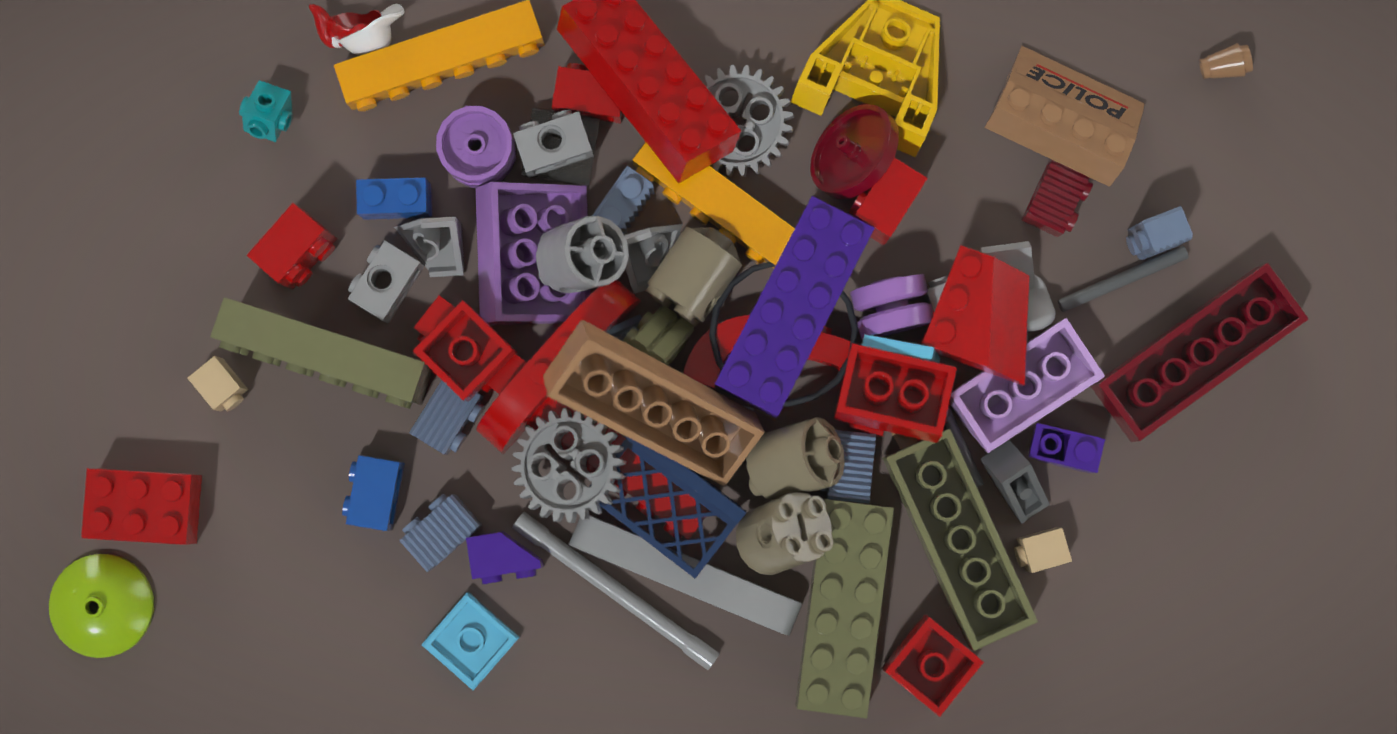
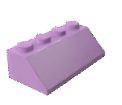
[949,318,1105,453]

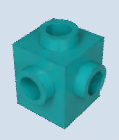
[239,80,293,142]

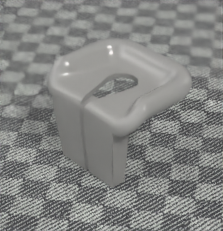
[980,241,1056,332]

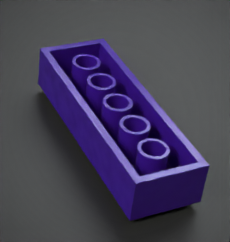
[714,196,875,418]

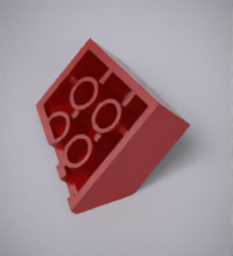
[922,245,1030,386]

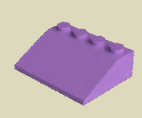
[476,182,590,325]

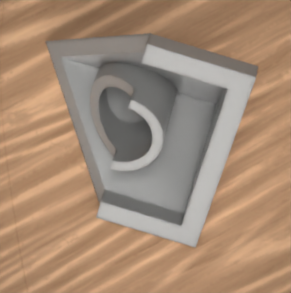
[394,217,464,277]
[624,224,683,294]

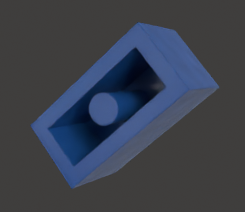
[356,178,432,220]
[342,455,405,531]

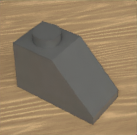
[981,440,1050,524]

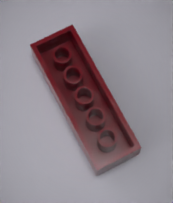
[1090,262,1309,442]

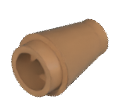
[1199,43,1253,79]

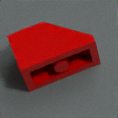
[552,63,622,124]

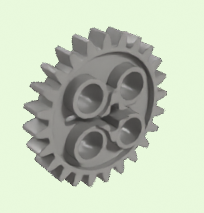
[705,65,794,177]
[512,408,626,523]

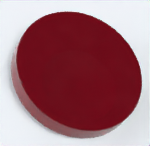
[810,104,899,199]

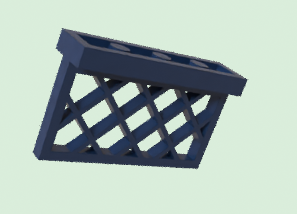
[588,436,747,579]

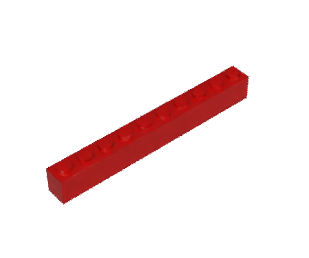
[414,295,710,540]

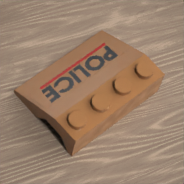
[984,46,1145,187]

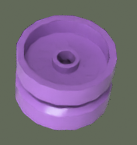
[436,106,516,188]
[850,274,934,340]

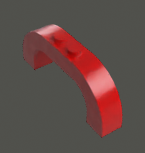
[476,280,641,454]
[683,315,884,437]

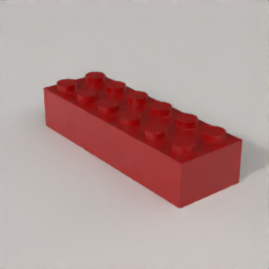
[557,0,741,183]

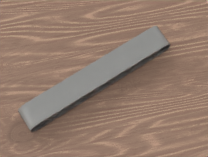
[569,515,803,636]

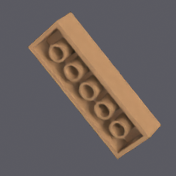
[543,320,765,487]

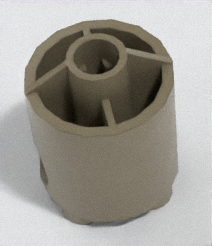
[646,227,742,327]
[745,418,845,500]
[736,492,833,575]

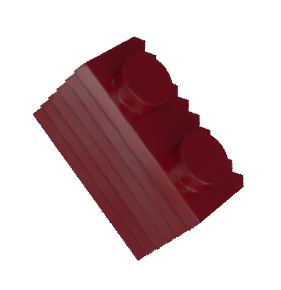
[1021,159,1093,237]

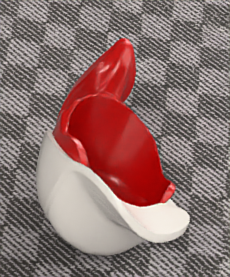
[309,4,405,56]

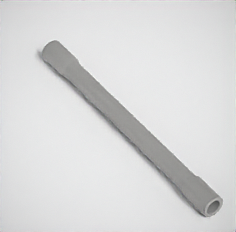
[512,512,720,670]

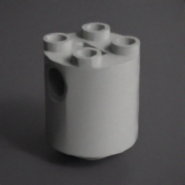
[536,216,629,294]

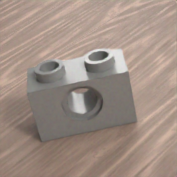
[513,110,594,178]
[348,241,424,323]

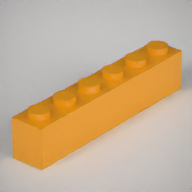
[334,0,545,111]
[632,142,795,269]

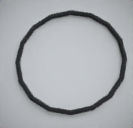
[709,262,859,407]

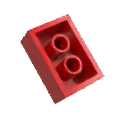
[834,343,957,443]
[81,468,202,545]

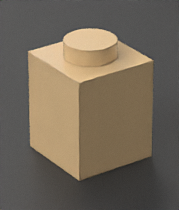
[188,356,249,412]
[1014,527,1072,573]

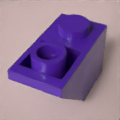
[1028,423,1105,473]
[466,531,544,584]

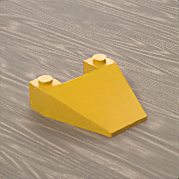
[791,0,940,157]

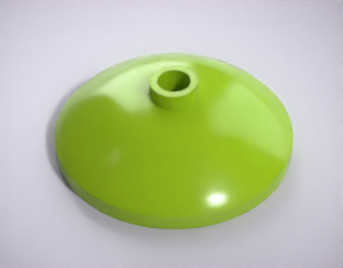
[49,554,154,658]

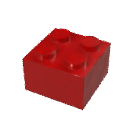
[849,157,928,246]
[246,203,337,290]
[413,300,517,402]
[881,614,984,717]

